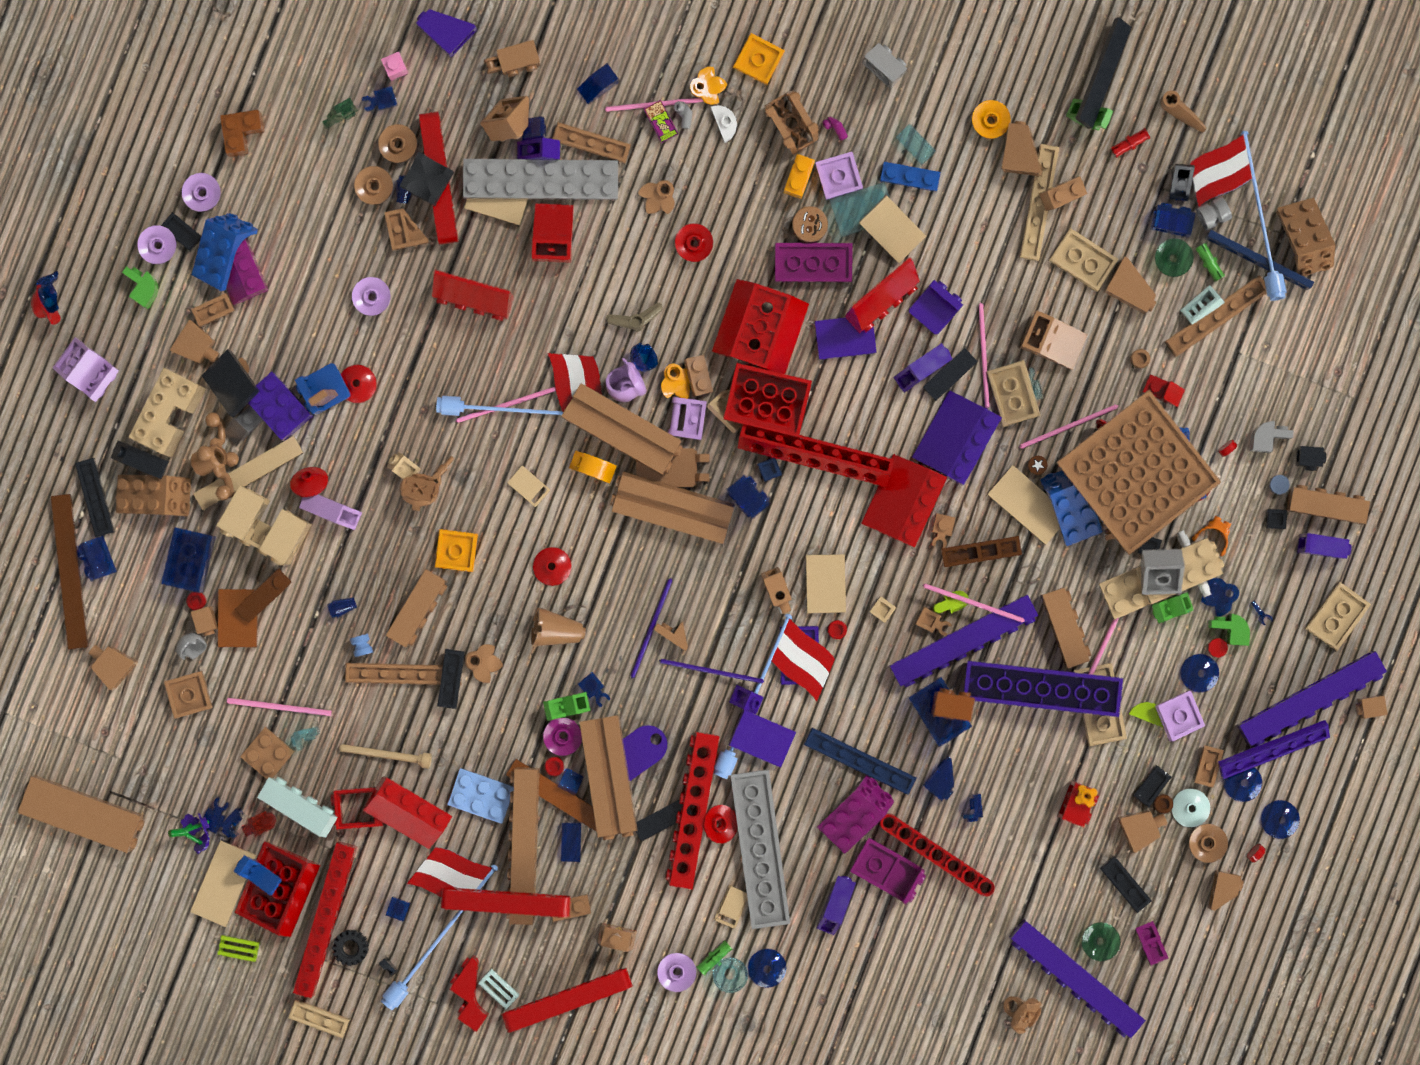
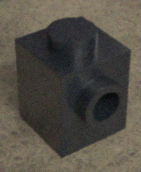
[1296,446,1327,471]

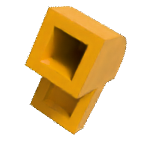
[569,450,617,484]

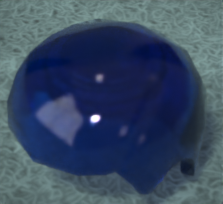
[630,343,658,372]

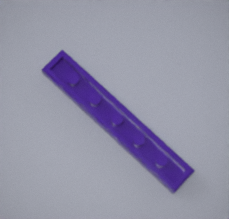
[1218,720,1330,779]

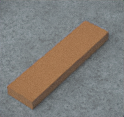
[552,122,631,164]

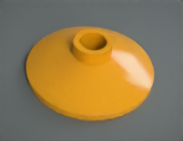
[972,100,1011,139]

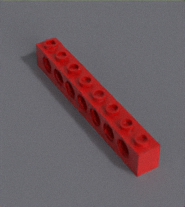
[737,424,894,487]
[665,731,720,889]
[293,841,358,998]

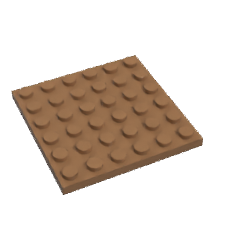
[1056,390,1221,555]

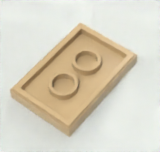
[859,195,926,263]
[464,198,528,226]
[1049,228,1119,292]
[987,360,1041,427]
[806,554,846,613]
[1305,582,1371,651]

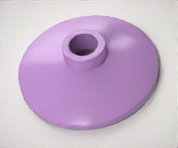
[182,173,221,212]
[138,225,176,264]
[352,277,391,316]
[657,953,696,992]

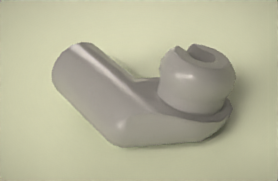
[674,101,693,129]

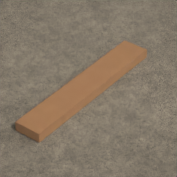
[1165,275,1267,357]
[345,663,462,685]

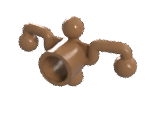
[191,412,239,501]

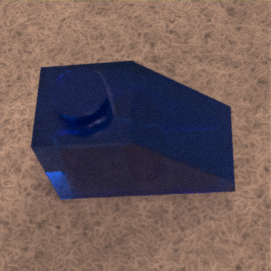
[577,63,619,105]
[522,116,546,141]
[923,756,954,801]

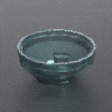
[713,957,748,993]

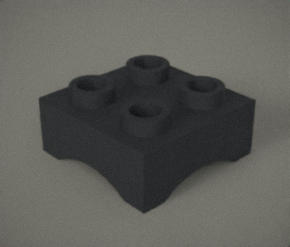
[400,152,454,206]

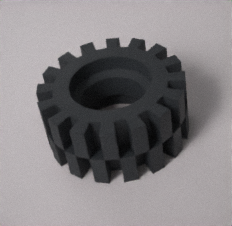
[332,930,369,966]

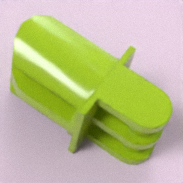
[933,590,969,614]

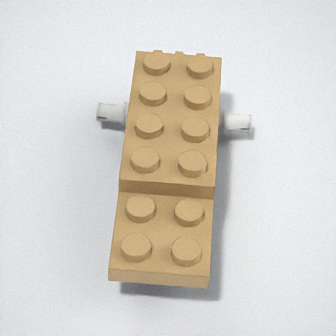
[1099,530,1224,619]

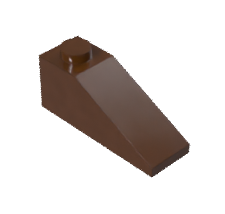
[235,568,292,623]

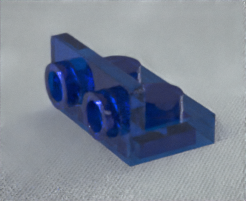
[77,536,117,582]

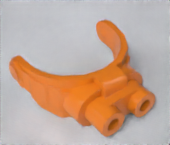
[1192,516,1231,557]

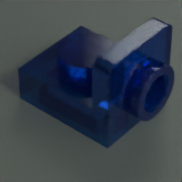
[962,793,983,822]
[220,807,244,839]

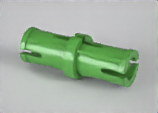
[1195,243,1225,282]
[696,940,733,976]

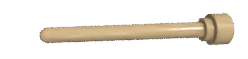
[339,744,432,769]

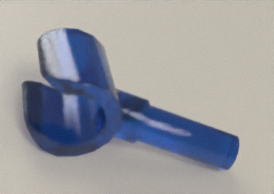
[1251,600,1273,626]

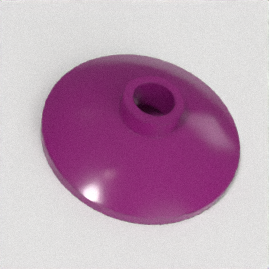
[543,717,582,756]

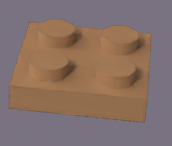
[164,671,213,719]
[240,727,296,779]

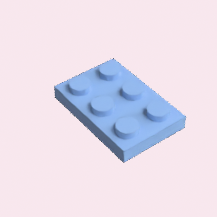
[448,768,514,824]

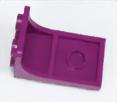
[817,776,894,854]
[850,837,926,905]

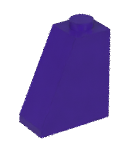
[416,9,477,58]
[893,343,953,393]
[1297,533,1352,559]
[816,876,856,935]

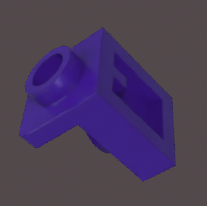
[729,685,764,714]

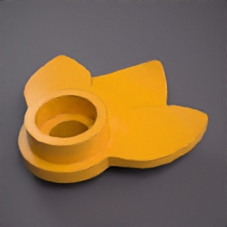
[690,67,727,105]
[661,364,690,399]

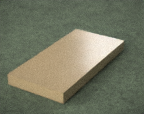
[987,465,1060,545]
[1073,663,1127,746]
[190,840,257,927]

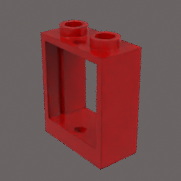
[331,787,385,830]

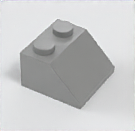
[862,43,907,89]
[1141,549,1185,595]

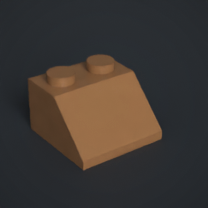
[480,96,529,141]

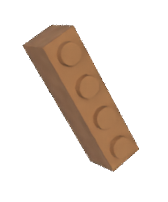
[1286,485,1370,525]
[386,569,448,648]
[1040,587,1091,668]

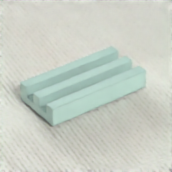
[478,968,520,1009]

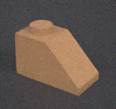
[1208,870,1243,911]

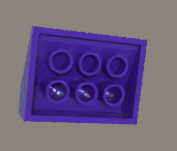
[912,391,1002,486]

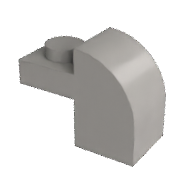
[1250,421,1294,453]

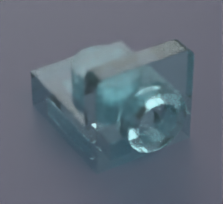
[291,726,320,751]

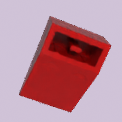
[532,203,574,263]

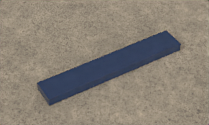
[1205,230,1314,290]
[804,727,917,795]

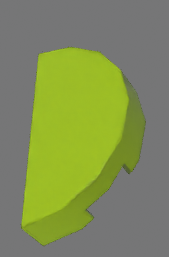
[1128,702,1164,728]

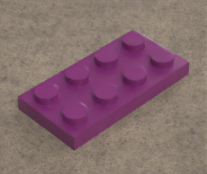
[775,243,853,282]

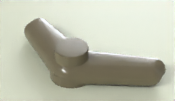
[606,303,663,332]

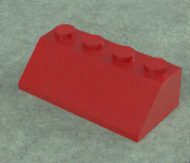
[363,776,453,849]

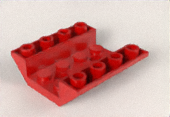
[712,279,809,374]

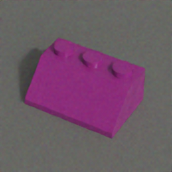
[226,238,269,305]

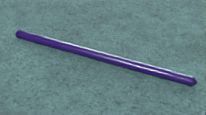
[630,578,672,678]
[659,659,764,684]

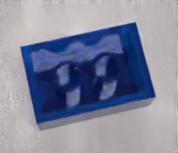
[726,475,770,521]
[161,527,216,593]
[907,676,972,747]

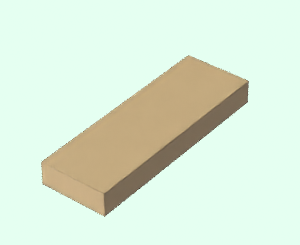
[288,999,350,1038]

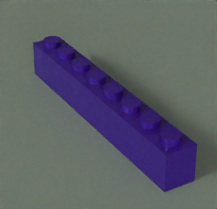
[889,595,1038,688]
[1237,651,1387,747]
[1009,919,1146,1038]

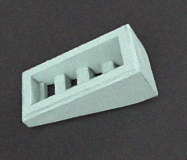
[1180,285,1225,325]

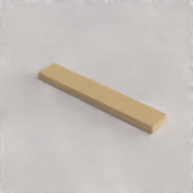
[1020,144,1059,261]
[193,436,304,511]

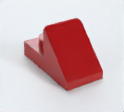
[1142,374,1185,407]

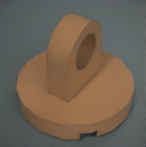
[400,473,439,512]
[1004,996,1042,1034]

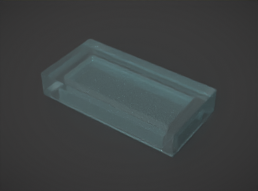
[896,124,936,165]

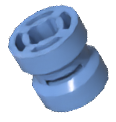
[350,634,373,657]

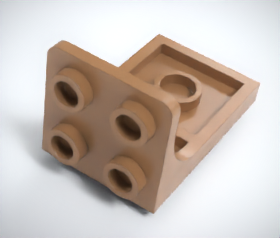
[1277,197,1335,276]
[116,475,191,516]

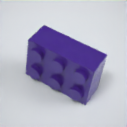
[249,371,313,441]

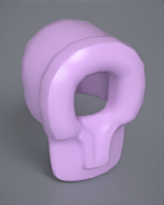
[605,358,647,402]

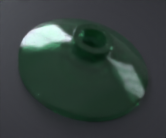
[1155,238,1194,277]
[1082,922,1121,961]

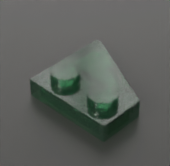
[322,98,358,129]

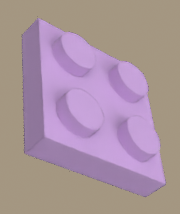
[815,152,863,200]
[1155,690,1205,742]

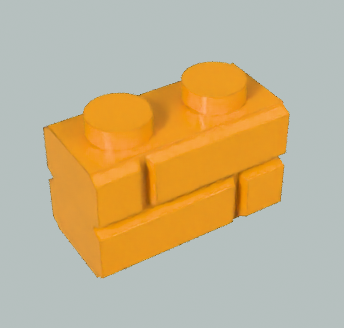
[783,154,815,199]

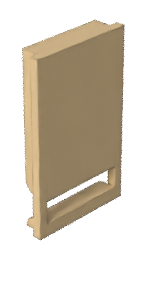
[507,466,550,507]
[714,885,748,929]

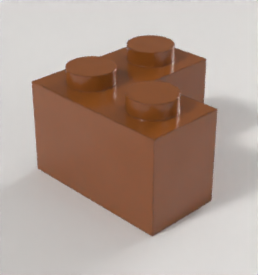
[220,110,265,157]
[931,688,975,721]

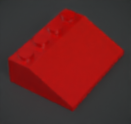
[845,257,920,334]
[432,270,514,321]
[723,363,812,437]
[861,454,947,548]
[235,841,321,937]

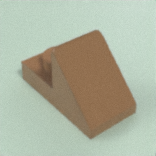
[653,621,688,651]

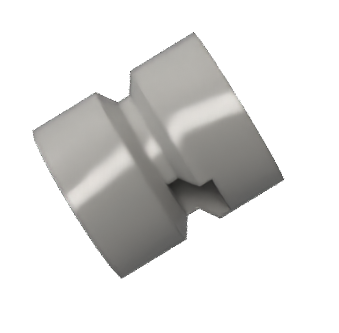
[1196,197,1232,231]

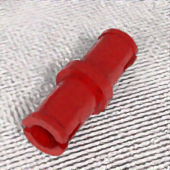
[1111,128,1150,158]

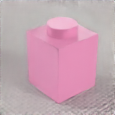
[381,52,408,81]

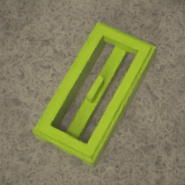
[217,935,260,962]

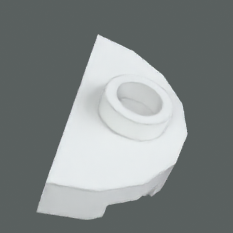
[711,105,737,143]

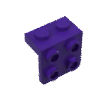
[909,280,963,335]

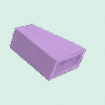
[299,494,362,530]

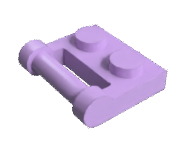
[667,397,707,440]

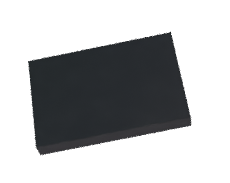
[201,349,260,417]

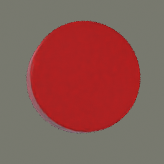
[1218,439,1237,457]
[186,591,207,610]
[828,620,847,639]
[1207,638,1228,658]
[545,757,564,776]
[1247,844,1265,863]

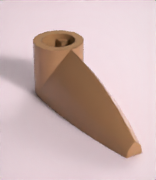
[1160,90,1207,133]

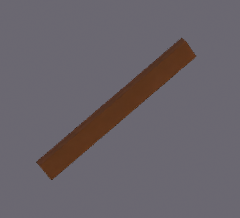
[51,494,89,650]

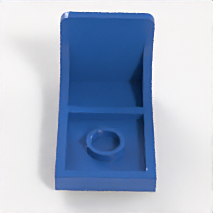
[191,213,258,291]
[1040,470,1102,546]

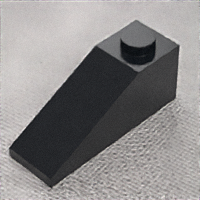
[111,440,169,479]

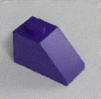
[517,137,560,160]

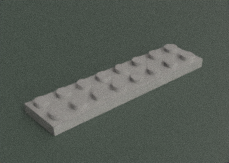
[463,159,618,200]
[731,769,790,929]

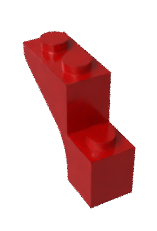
[449,955,489,1032]

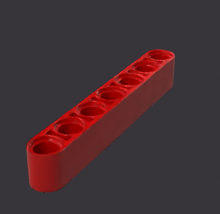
[419,111,458,245]
[879,813,995,897]
[441,888,571,917]
[501,968,633,1033]

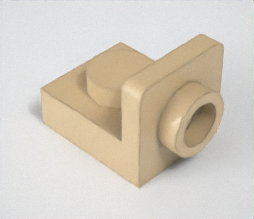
[387,452,421,479]

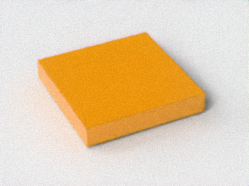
[733,33,785,85]
[435,529,478,572]

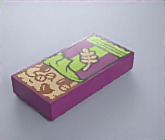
[644,100,678,143]

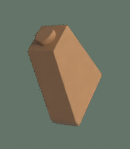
[1002,121,1043,177]
[1104,256,1156,314]

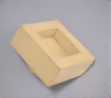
[869,596,896,623]

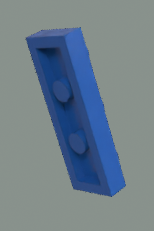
[880,162,941,192]

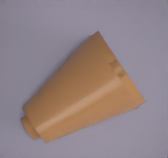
[531,608,586,646]

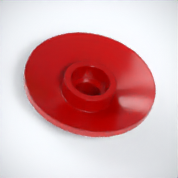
[675,223,713,262]
[341,365,377,403]
[290,467,328,497]
[533,547,572,586]
[703,805,738,844]

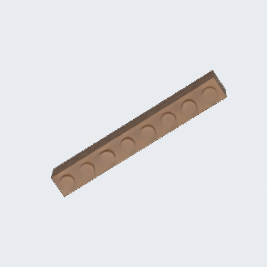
[506,767,540,925]

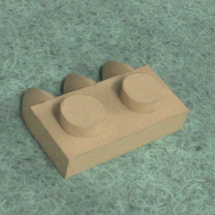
[707,390,743,434]

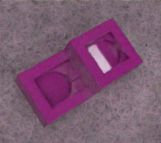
[1135,921,1169,966]

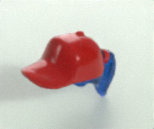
[30,271,61,325]

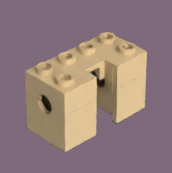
[129,368,207,457]
[217,485,313,566]

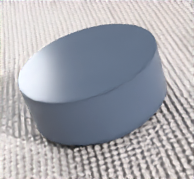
[1269,475,1290,495]

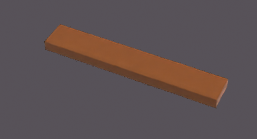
[506,759,597,832]

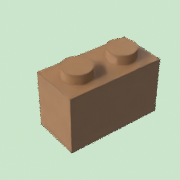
[1039,176,1088,211]

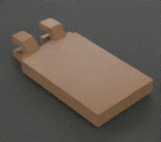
[636,448,710,487]

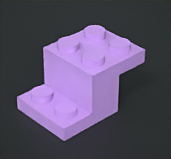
[53,337,119,402]

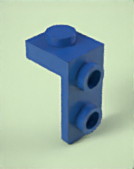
[234,855,282,895]

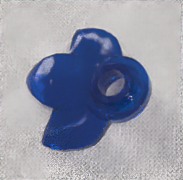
[1201,578,1239,617]

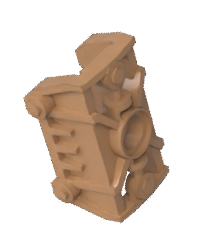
[764,91,819,154]

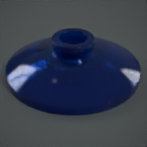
[1180,654,1219,692]
[1223,767,1262,802]
[1261,800,1300,839]
[748,949,787,988]

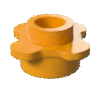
[1075,785,1097,807]

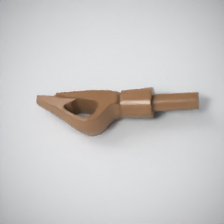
[431,456,455,486]

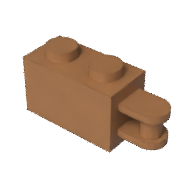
[483,40,541,77]

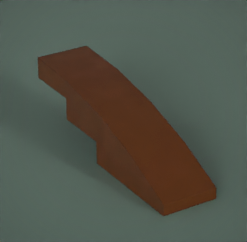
[941,536,1022,568]

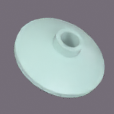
[1172,789,1210,827]

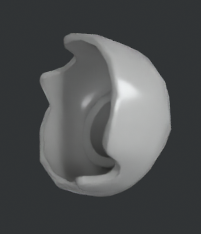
[175,633,207,660]

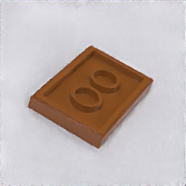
[218,589,258,647]

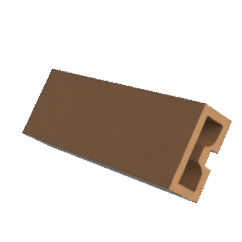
[561,383,683,476]
[610,472,735,544]
[580,715,638,840]
[18,775,145,853]

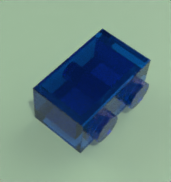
[1150,203,1196,238]

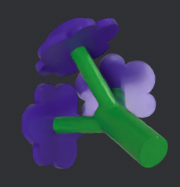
[168,813,210,854]

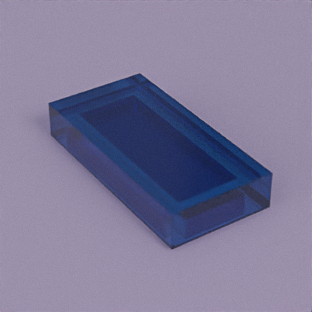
[561,822,582,862]

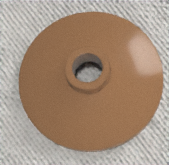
[378,124,417,163]
[354,166,393,205]
[1189,824,1228,863]

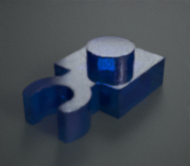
[361,86,398,112]
[578,672,611,707]
[200,797,230,834]

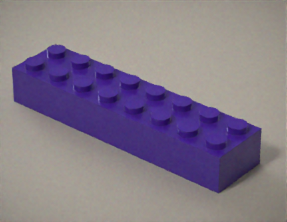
[964,660,1123,717]

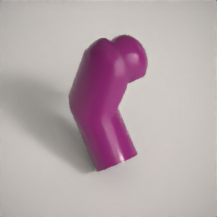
[822,116,848,141]

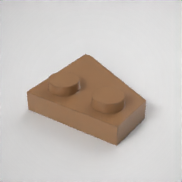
[384,208,429,251]

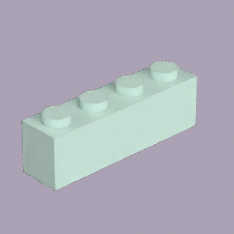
[257,777,338,837]

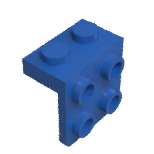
[295,363,350,414]

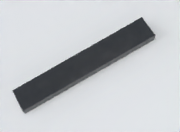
[1075,17,1132,129]

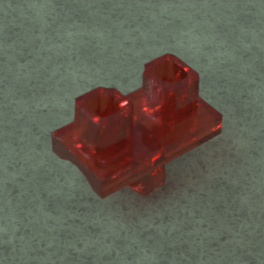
[241,811,276,837]

